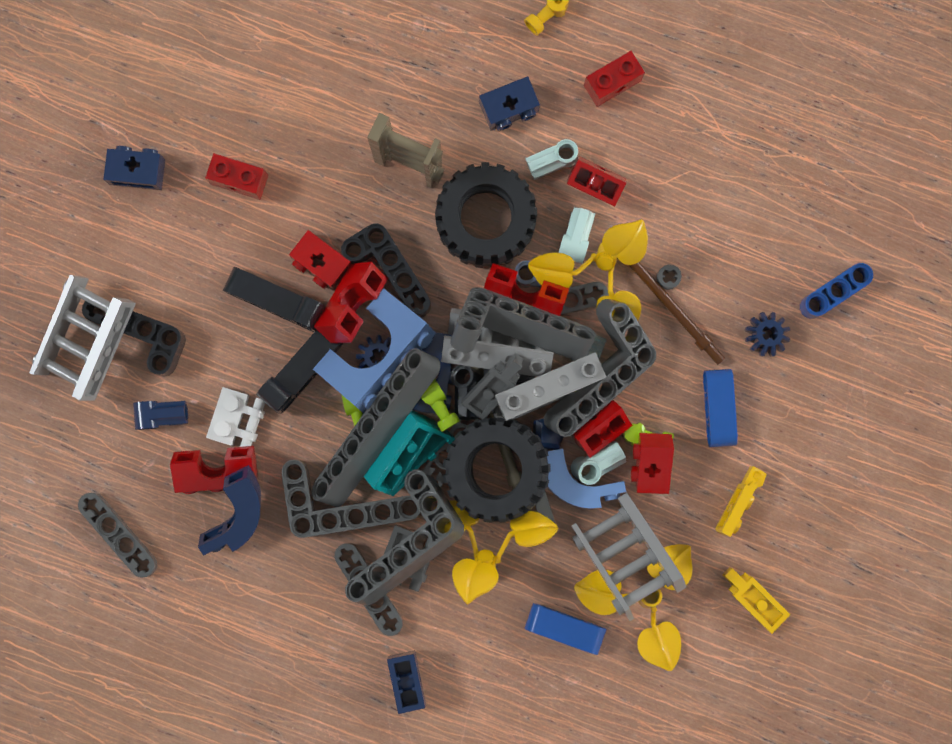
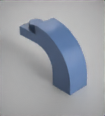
[547,449,626,508]

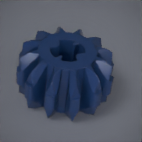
[745,312,790,357]
[356,335,391,369]

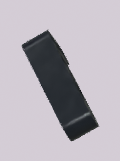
[341,223,431,318]
[223,267,326,332]
[82,301,186,377]
[256,330,344,414]

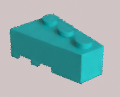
[363,410,455,496]

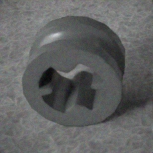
[656,264,682,290]

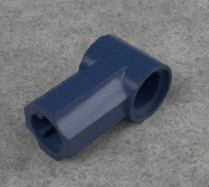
[133,401,189,430]

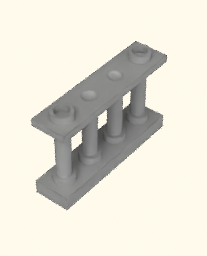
[29,275,136,401]
[441,308,554,377]
[492,352,606,421]
[571,493,687,621]

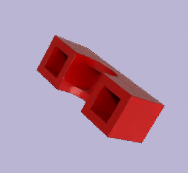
[314,262,388,343]
[484,263,569,316]
[170,446,258,494]

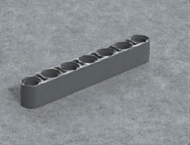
[312,348,440,507]

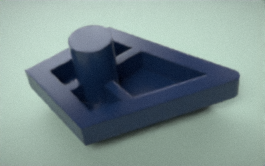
[533,418,564,450]

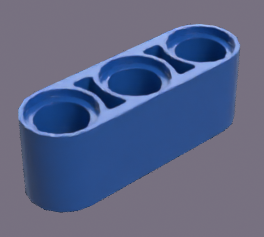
[800,263,873,319]
[703,369,738,447]
[524,603,607,655]

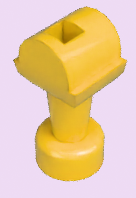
[524,0,569,36]

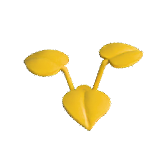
[528,219,648,321]
[434,500,558,605]
[574,544,693,671]

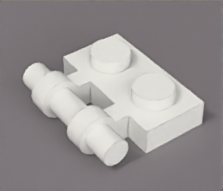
[206,387,265,447]

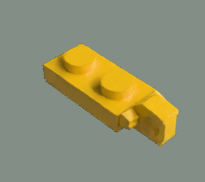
[715,466,767,537]
[722,567,790,634]

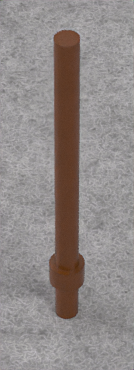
[629,262,725,365]

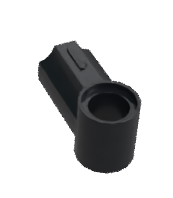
[451,365,483,420]

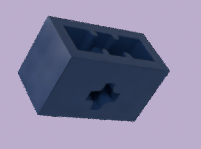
[479,76,540,131]
[103,146,165,190]
[387,650,426,714]

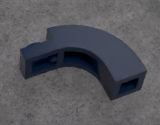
[198,465,261,556]

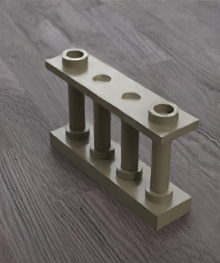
[367,112,445,188]

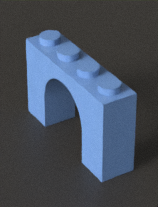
[313,289,436,413]

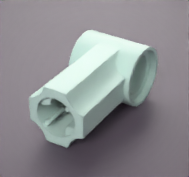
[525,139,578,180]
[558,207,595,264]
[571,441,626,485]

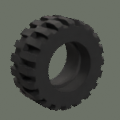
[435,162,537,268]
[443,418,551,523]

